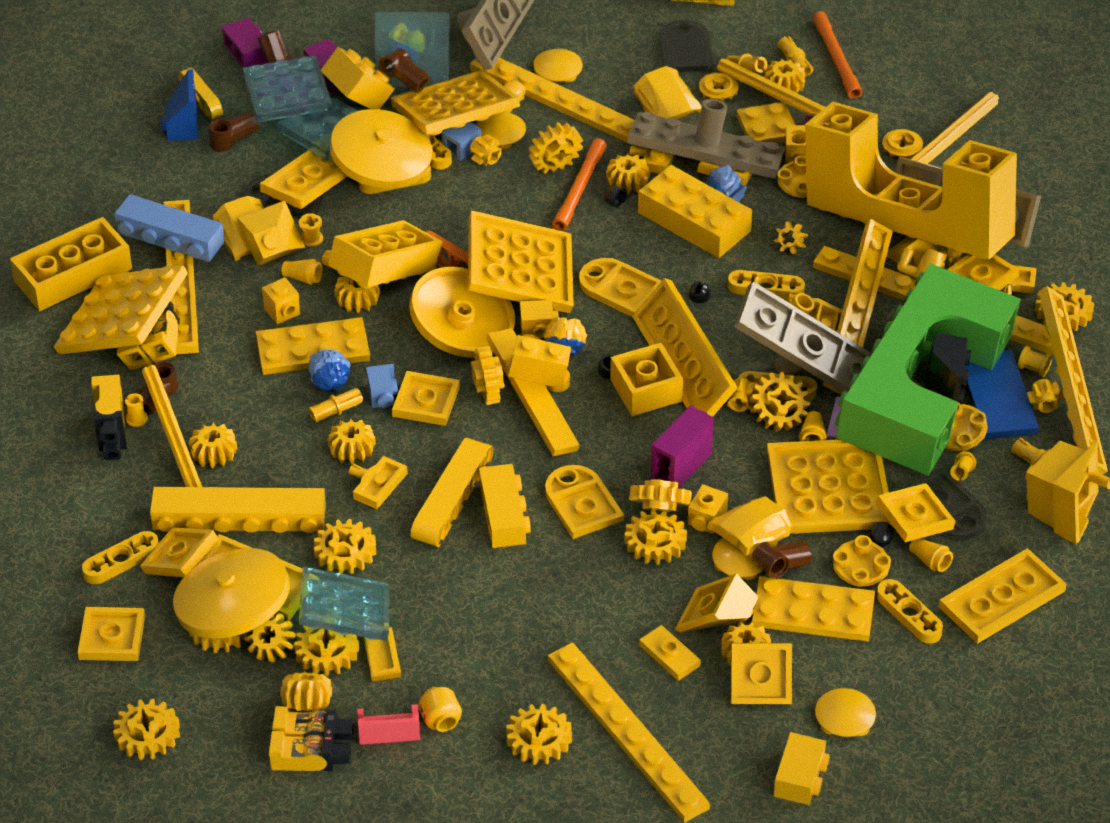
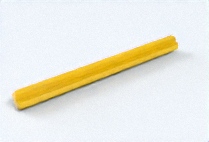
[717,58,825,117]
[911,92,999,164]
[142,365,202,487]

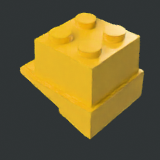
[1025,440,1110,544]

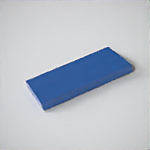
[964,350,1039,439]

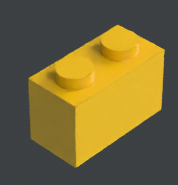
[508,335,571,389]
[774,732,830,805]

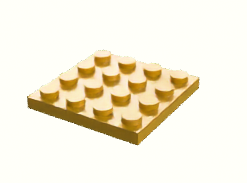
[390,70,520,135]
[468,210,574,313]
[54,265,188,354]
[767,440,893,534]

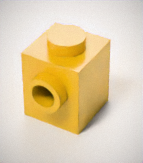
[262,278,300,324]
[520,300,559,338]
[688,484,728,534]

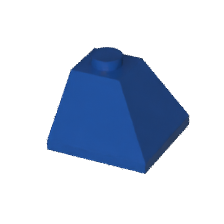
[161,69,198,141]

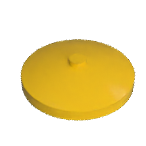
[330,109,432,189]
[409,267,515,358]
[173,548,290,639]

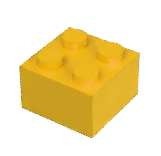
[320,47,395,110]
[610,343,683,416]

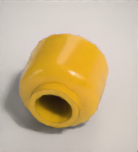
[418,687,462,732]

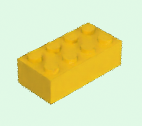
[638,165,752,258]
[10,217,132,312]
[328,220,443,288]

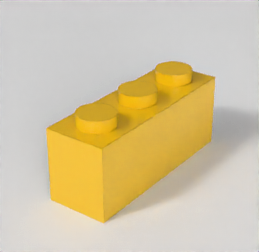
[479,464,531,548]

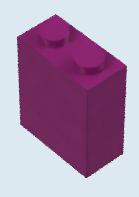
[650,405,714,489]

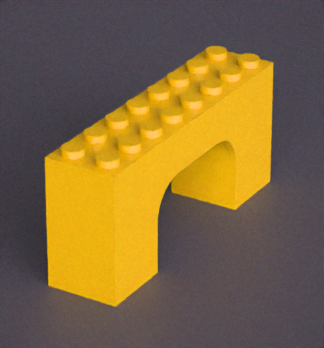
[805,102,1017,260]

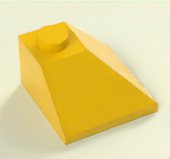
[237,201,306,266]
[675,574,759,632]

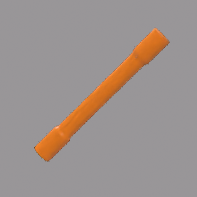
[812,11,863,98]
[552,138,607,231]

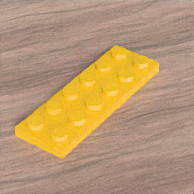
[632,278,738,417]

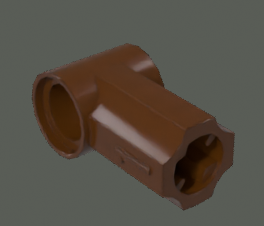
[257,30,296,76]
[378,48,430,94]
[209,111,258,152]
[137,361,178,415]
[751,540,812,579]

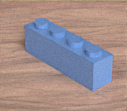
[114,194,224,262]

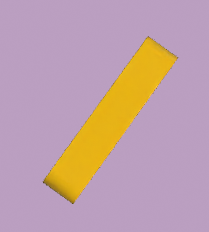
[410,438,493,547]

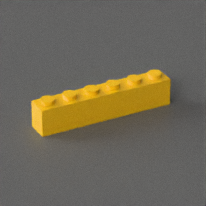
[150,487,326,533]

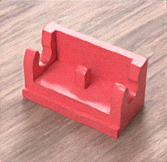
[357,704,420,745]

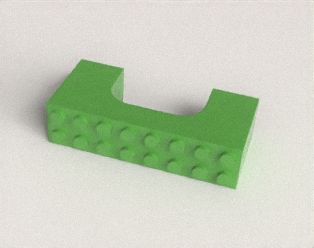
[835,263,1021,476]

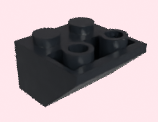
[925,333,971,404]

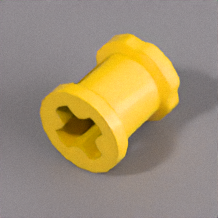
[299,213,323,247]
[1018,346,1052,377]

